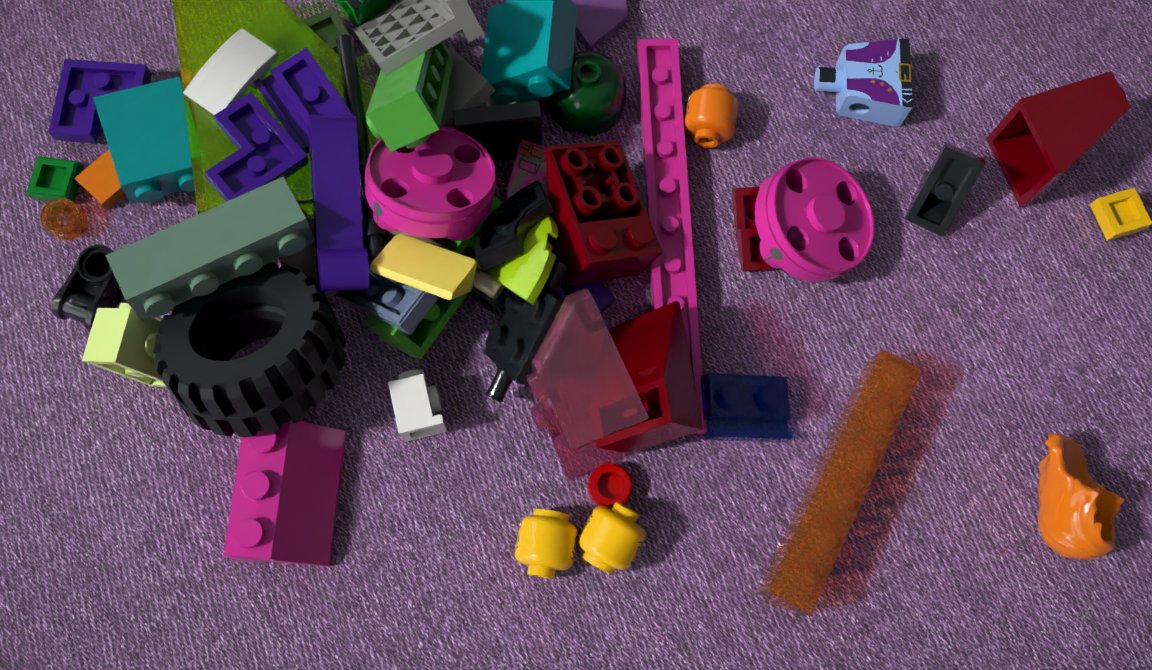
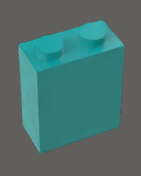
[481,0,578,105]
[93,77,210,204]

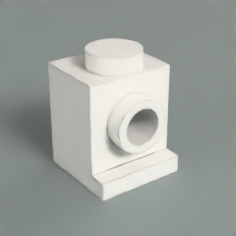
[388,369,448,442]

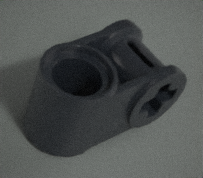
[52,244,123,332]

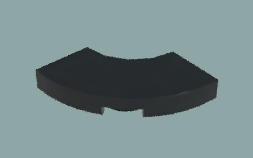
[475,180,554,272]

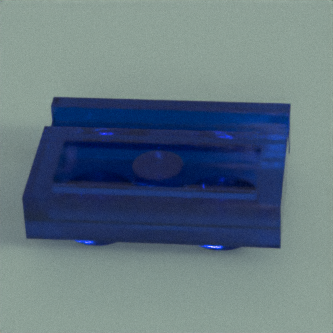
[700,373,793,442]

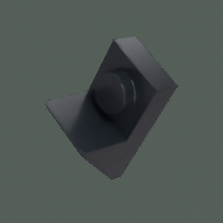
[905,142,986,236]

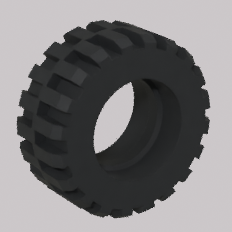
[153,262,346,437]

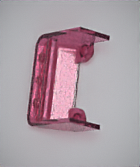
[526,288,649,481]

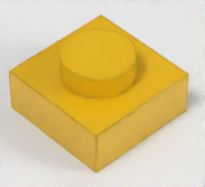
[1090,187,1152,241]

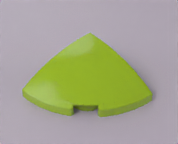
[477,215,558,304]

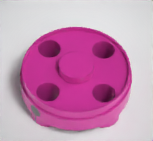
[365,126,496,241]
[755,157,874,283]

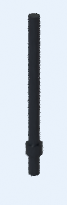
[336,34,389,275]

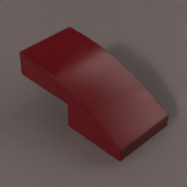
[732,186,776,271]

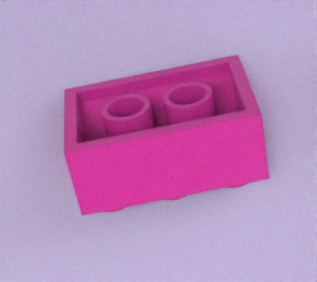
[223,420,347,567]

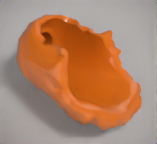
[1038,433,1125,560]

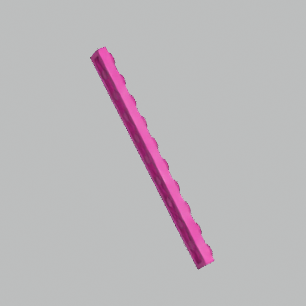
[637,38,706,434]

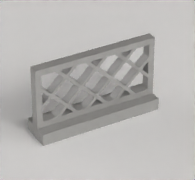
[353,0,484,75]

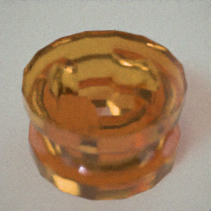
[40,198,88,241]

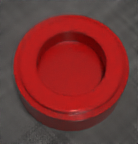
[588,463,633,509]

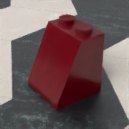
[986,71,1131,208]

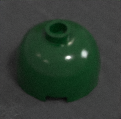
[548,51,627,136]

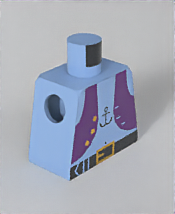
[814,39,913,127]

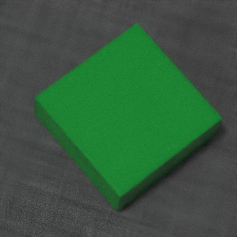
[26,156,85,205]

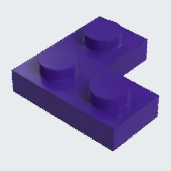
[48,59,152,143]
[204,92,308,202]

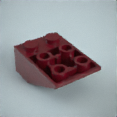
[545,141,663,286]
[591,301,703,454]

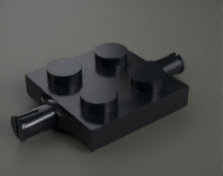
[484,259,571,402]

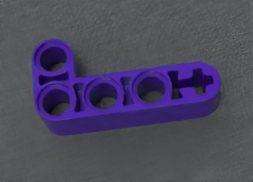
[308,115,369,292]

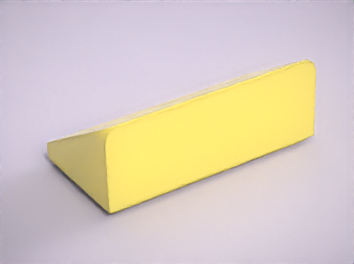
[369,234,477,300]

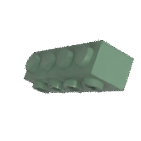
[105,177,315,321]

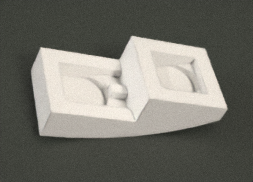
[183,28,280,115]

